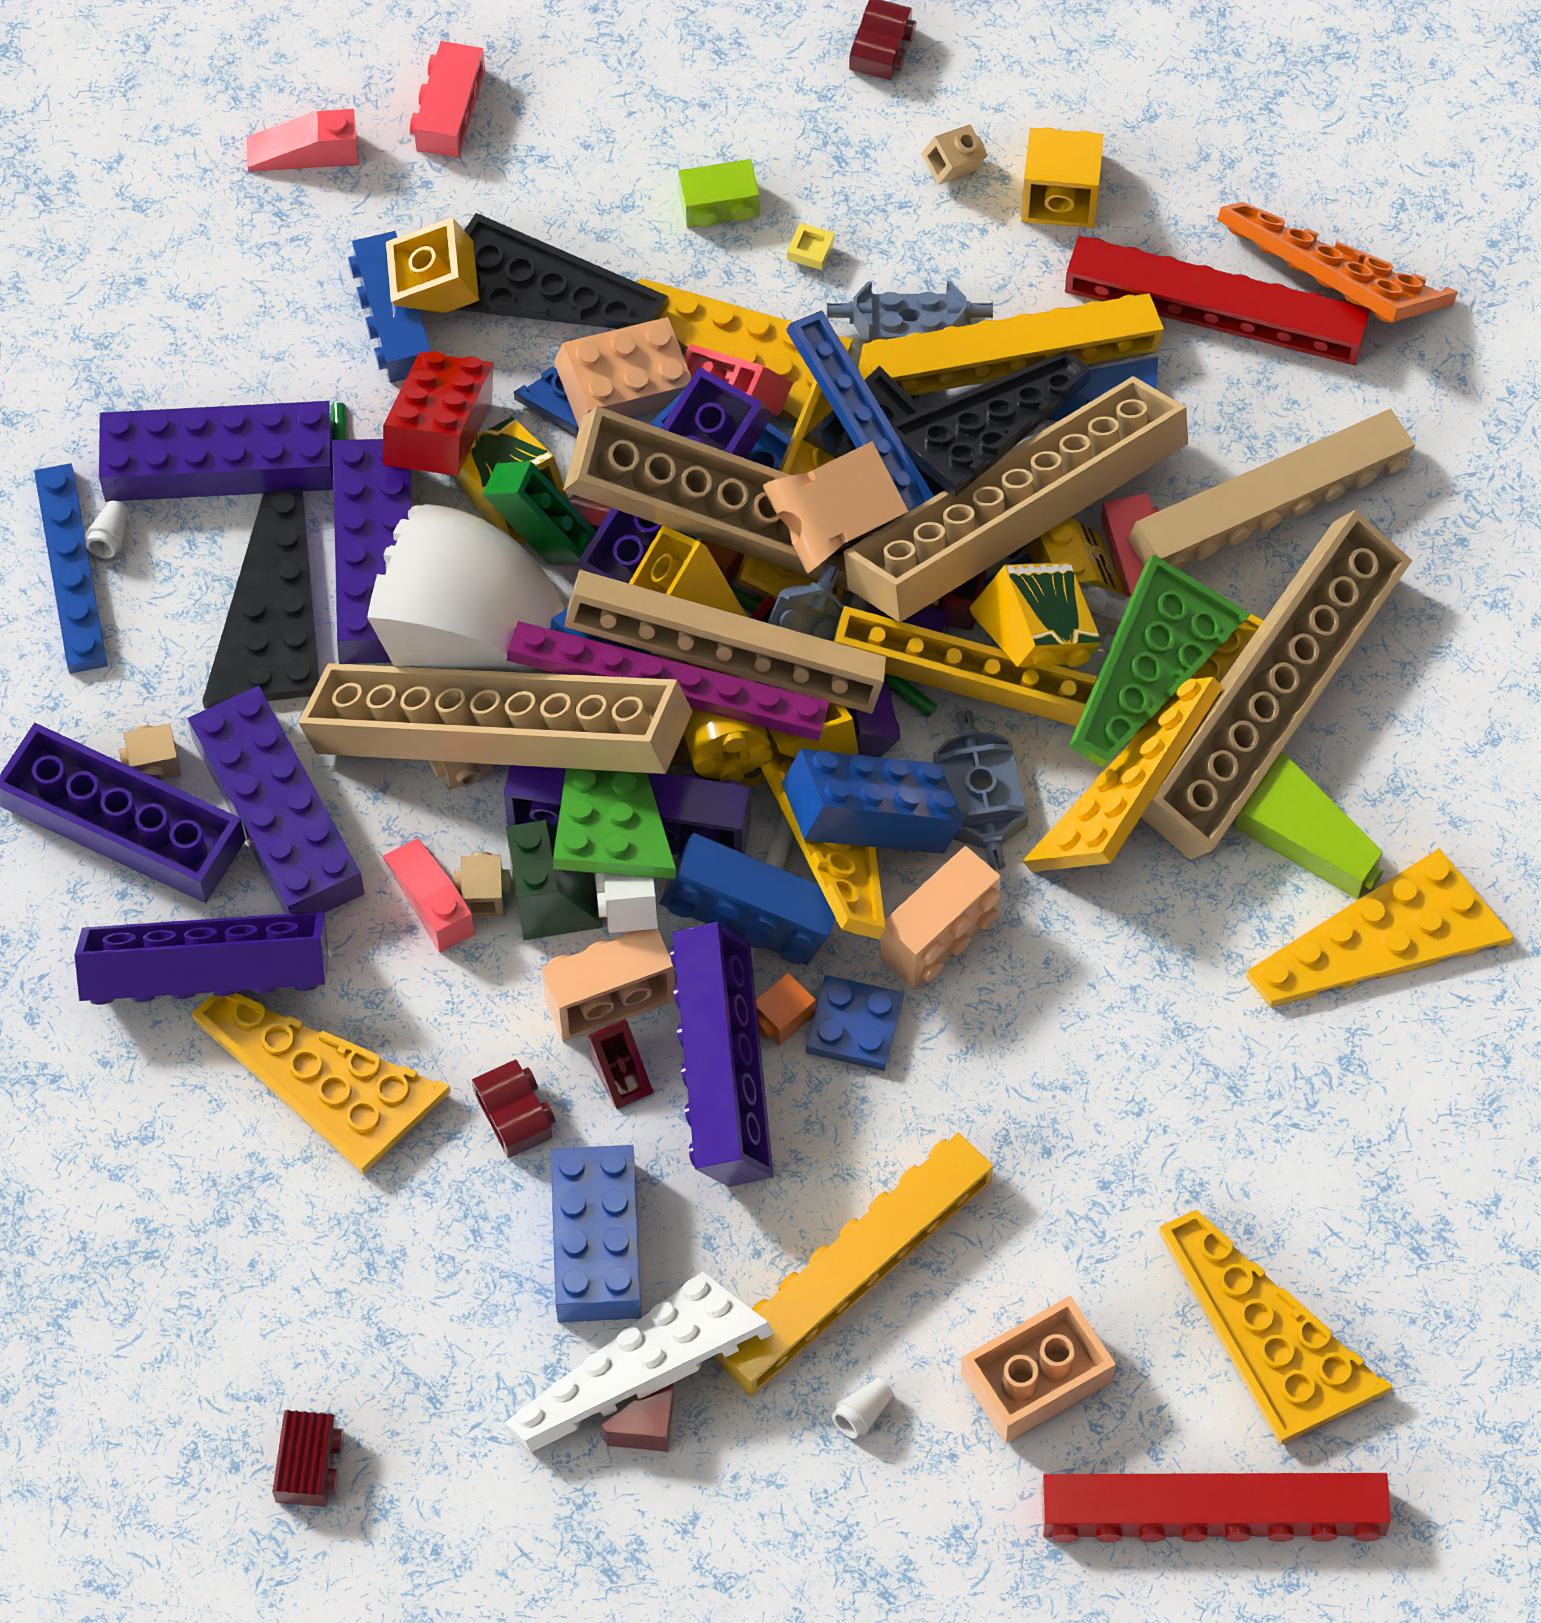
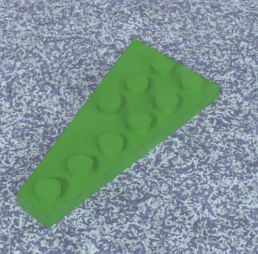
[1068,555,1251,767]
[553,768,676,879]

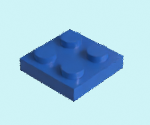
[806,975,904,1071]

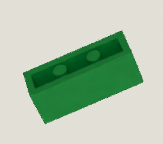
[482,461,596,563]

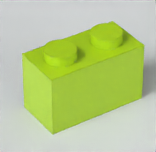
[678,159,760,228]

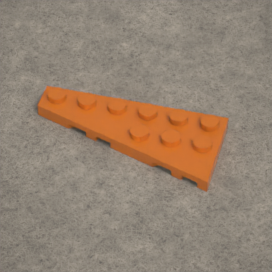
[1217,202,1458,323]

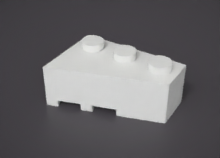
[595,873,658,933]

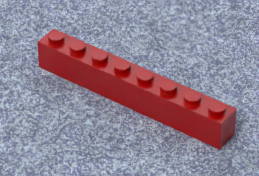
[1065,235,1370,366]
[1041,1473,1391,1543]

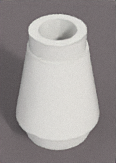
[85,501,128,559]
[832,1378,894,1439]

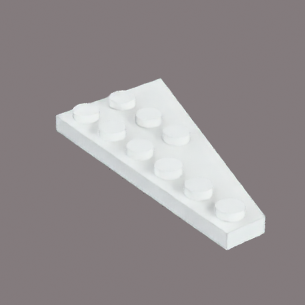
[504,1271,774,1452]

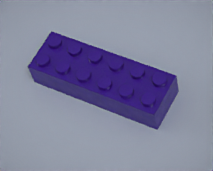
[576,367,773,584]
[99,401,333,502]
[332,439,412,664]
[187,686,365,914]
[0,722,246,903]
[504,765,751,855]
[74,911,329,1005]
[670,922,774,1187]

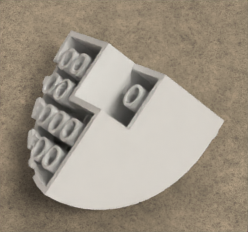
[367,504,564,674]

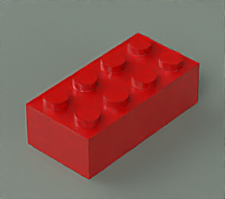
[383,351,494,476]

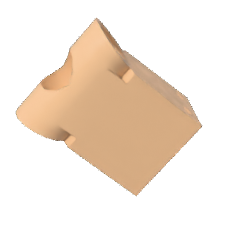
[762,441,909,574]

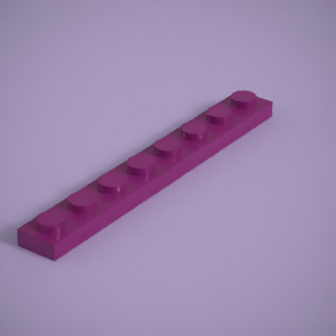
[506,621,830,741]

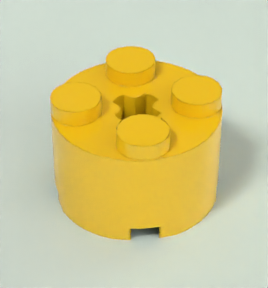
[684,708,773,782]

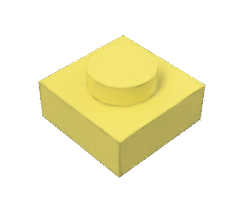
[787,223,835,270]

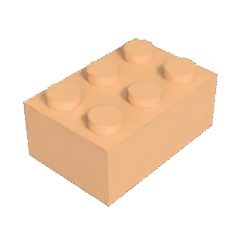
[554,317,691,427]
[880,845,1001,989]
[541,929,675,1042]
[961,1296,1116,1444]

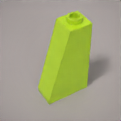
[1235,752,1384,899]

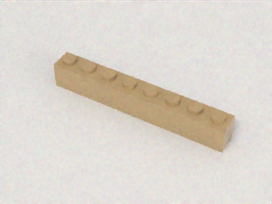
[1127,408,1415,569]
[564,570,886,714]

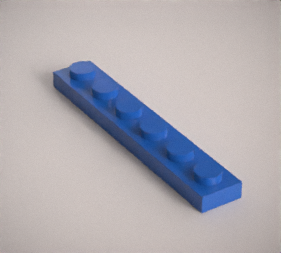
[786,310,934,518]
[34,463,108,674]

